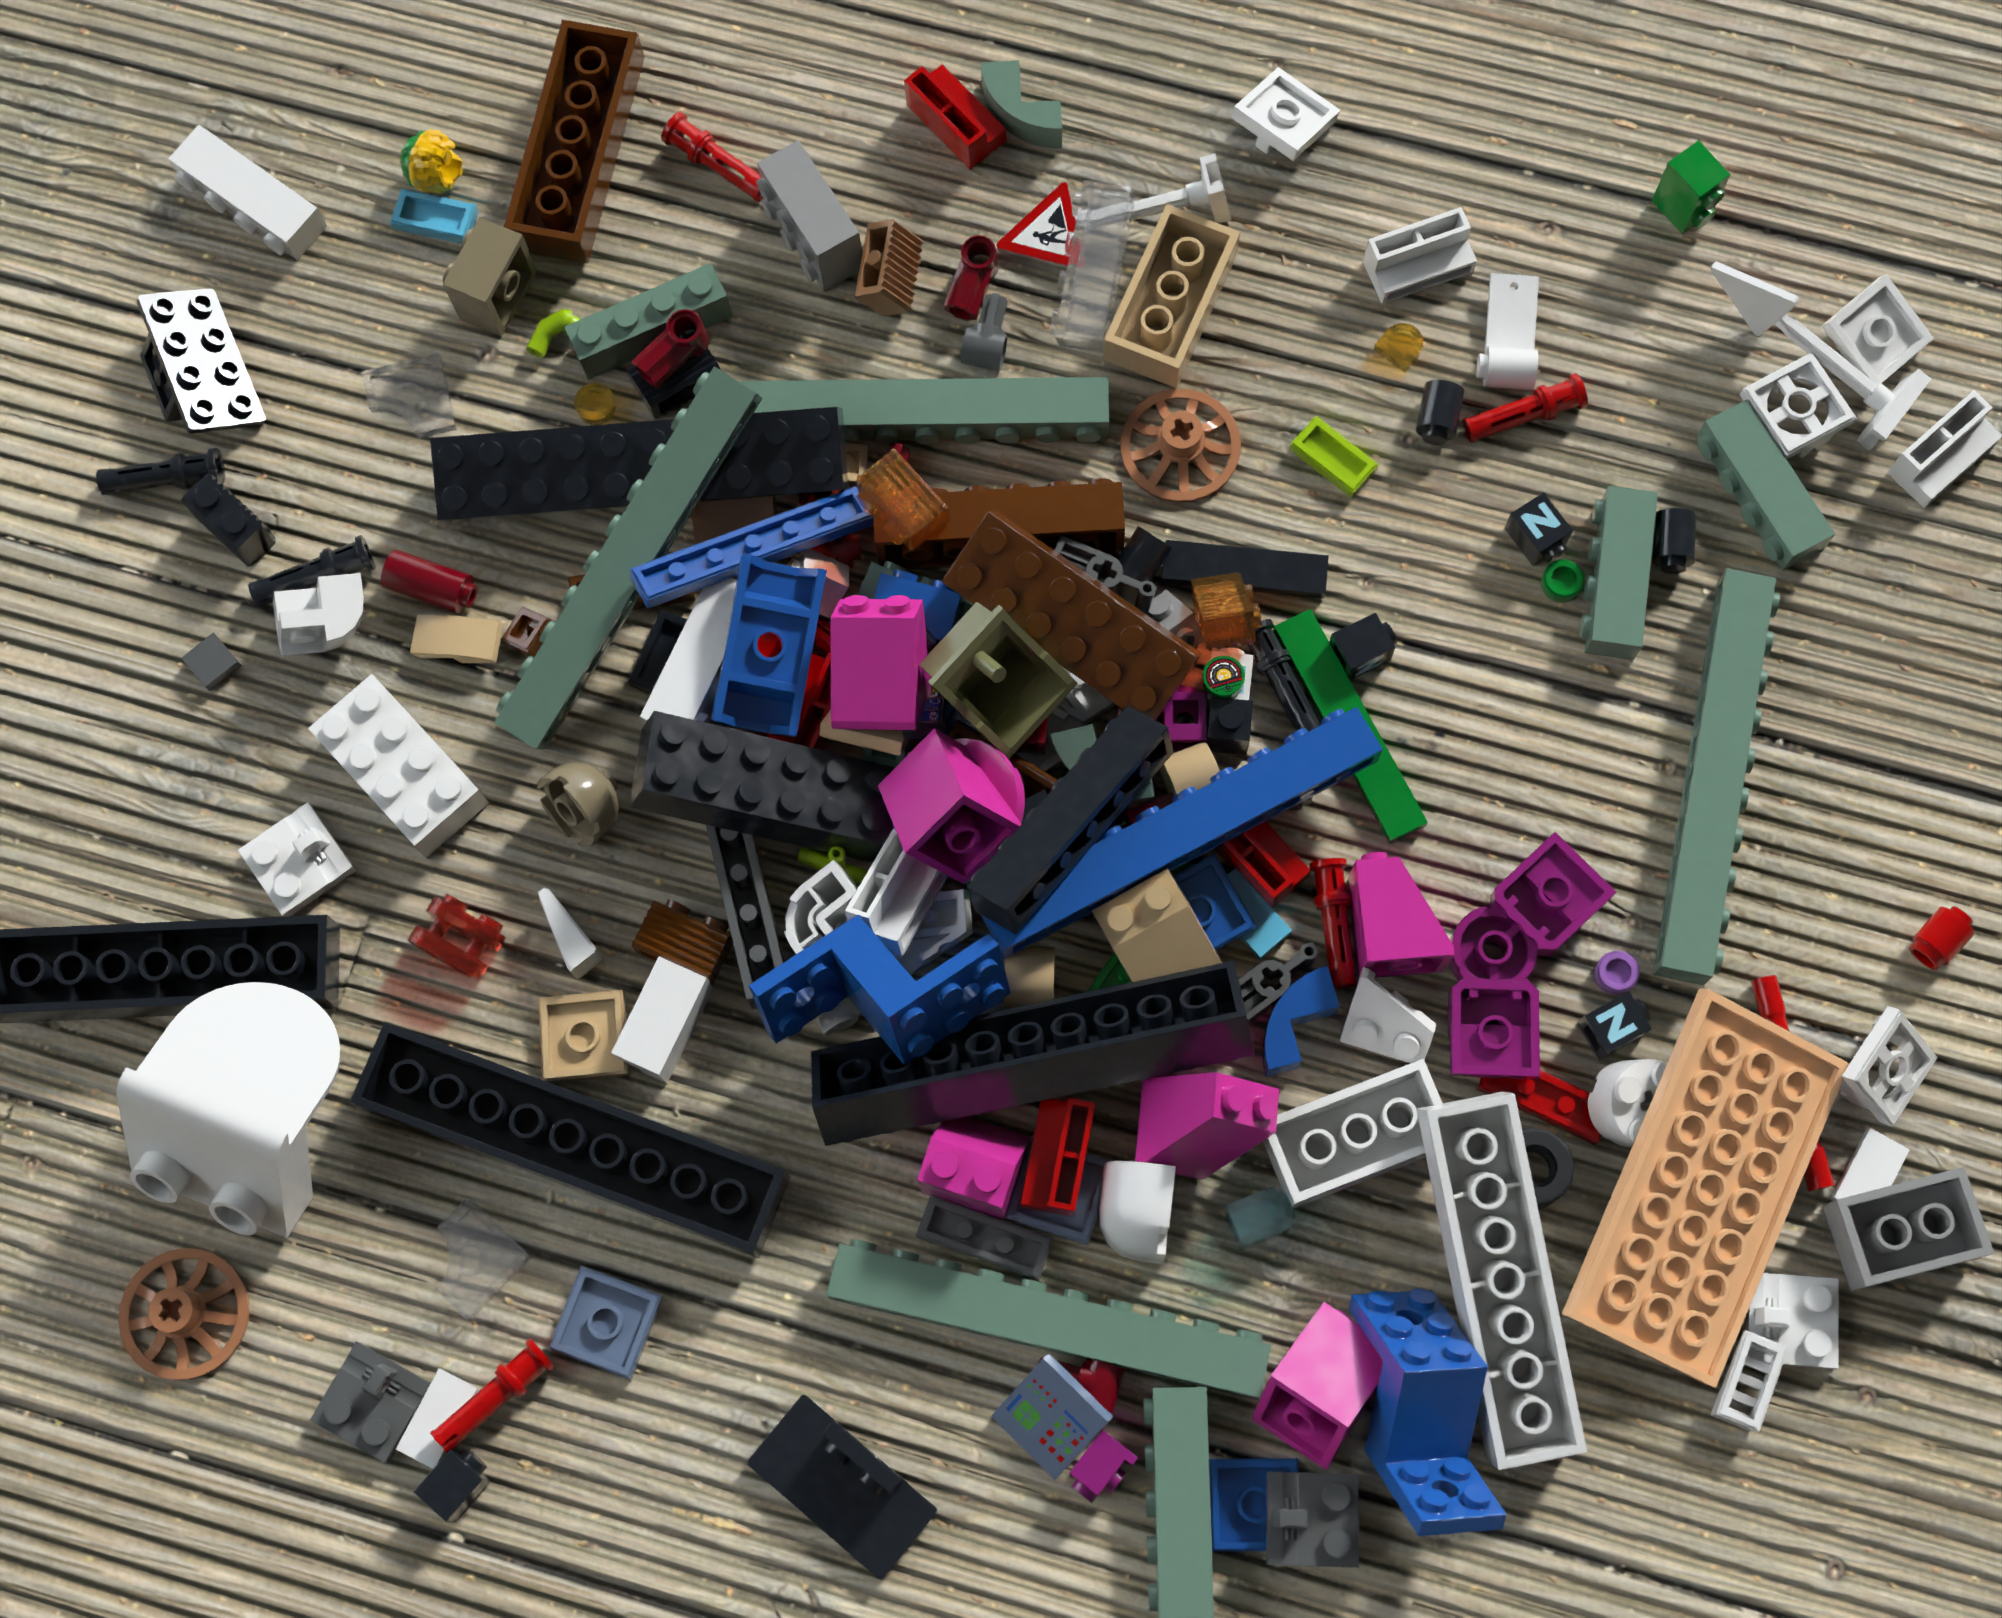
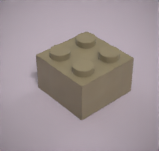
[443,217,537,337]

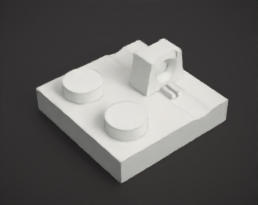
[1231,67,1340,161]
[1821,274,1934,384]
[238,802,356,917]
[1745,1273,1839,1370]

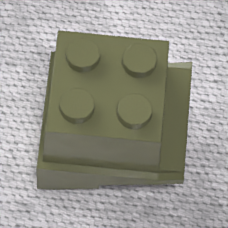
[919,602,1078,759]

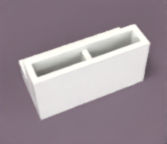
[1363,207,1477,304]
[1887,390,2002,508]
[845,829,948,957]
[611,957,714,1084]

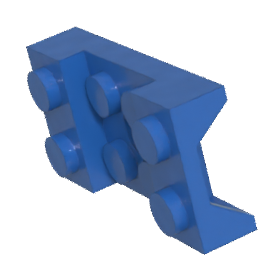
[710,553,827,739]

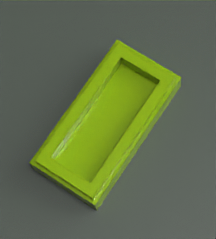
[1289,416,1379,498]

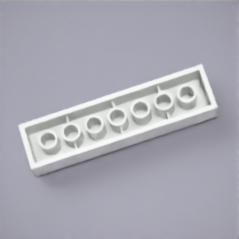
[1417,1092,1587,1470]

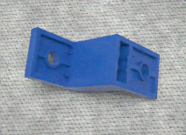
[749,915,1011,1065]
[1349,1288,1506,1536]

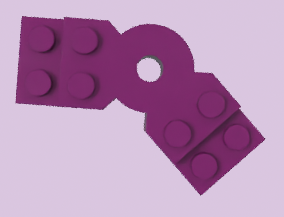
[1448,832,1617,1080]

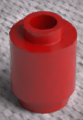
[1909,906,1975,970]

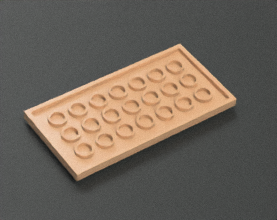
[1562,988,1850,1388]

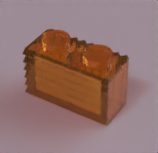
[856,449,950,551]
[1191,572,1262,651]

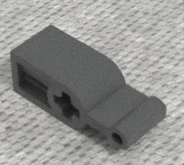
[1055,535,1157,614]
[1238,942,1319,1025]

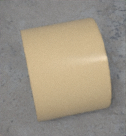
[1160,742,1220,796]
[1004,946,1055,1009]

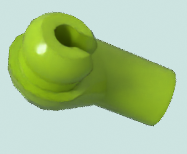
[526,309,580,358]

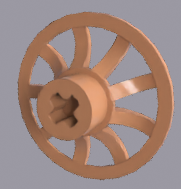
[1120,389,1241,503]
[118,1248,249,1380]

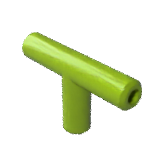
[797,846,868,886]

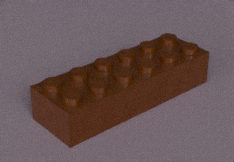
[503,19,645,264]
[873,478,1125,570]
[941,510,1202,720]

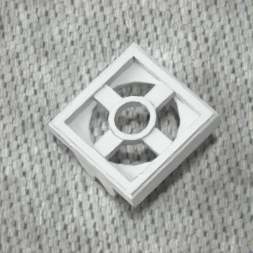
[1739,352,1857,459]
[1839,1006,1937,1127]

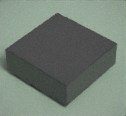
[181,632,242,691]

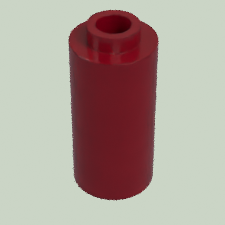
[381,549,478,614]

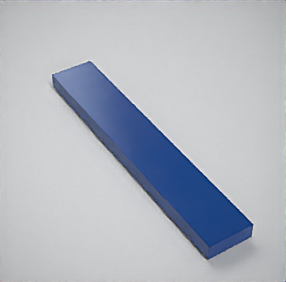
[629,486,874,609]

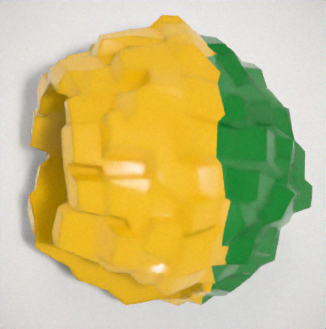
[400,129,463,194]

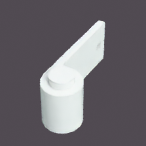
[1476,273,1539,390]

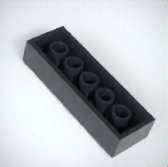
[629,711,895,862]

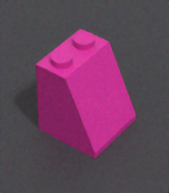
[831,595,932,730]
[878,728,1022,884]
[1347,852,1455,979]
[1135,1072,1279,1180]
[917,1116,1031,1220]
[1251,1302,1383,1470]

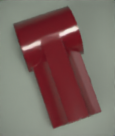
[944,235,998,321]
[631,309,709,389]

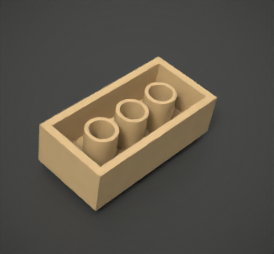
[1103,204,1241,388]

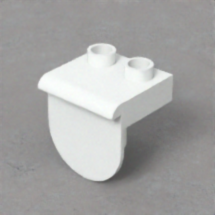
[116,982,340,1238]

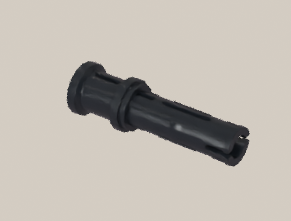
[96,448,225,495]
[248,535,376,608]
[1239,619,1321,732]

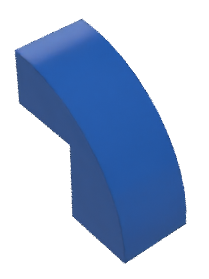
[1262,966,1340,1077]

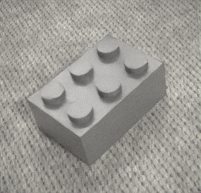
[756,140,862,292]
[1823,1167,1994,1292]

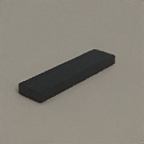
[1161,540,1329,599]

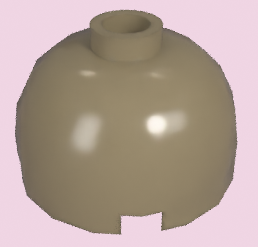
[537,762,619,847]

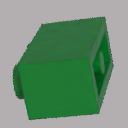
[1651,140,1731,235]

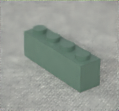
[564,263,733,380]
[1696,400,1835,571]
[1579,485,1658,660]

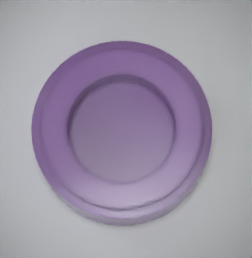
[1594,951,1640,995]

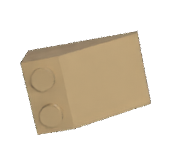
[1092,868,1222,982]

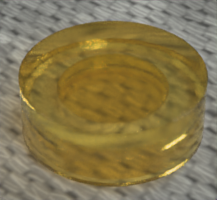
[574,383,616,425]

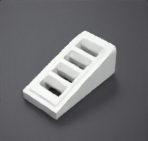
[538,887,603,979]
[1711,1330,1789,1432]

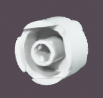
[1588,1059,1668,1147]

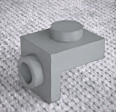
[1146,590,1204,648]

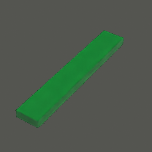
[1273,609,1428,844]

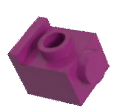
[1164,686,1207,752]
[1069,1429,1138,1503]

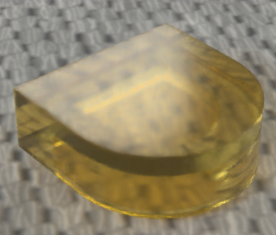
[1374,323,1423,373]

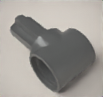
[960,292,1008,371]

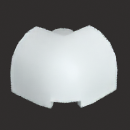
[273,573,364,656]
[784,860,859,954]
[1099,1161,1176,1264]

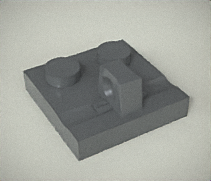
[310,1341,431,1464]
[1266,1472,1359,1568]

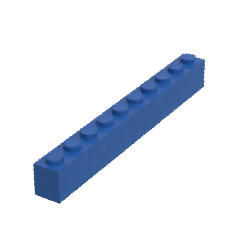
[981,707,1383,959]

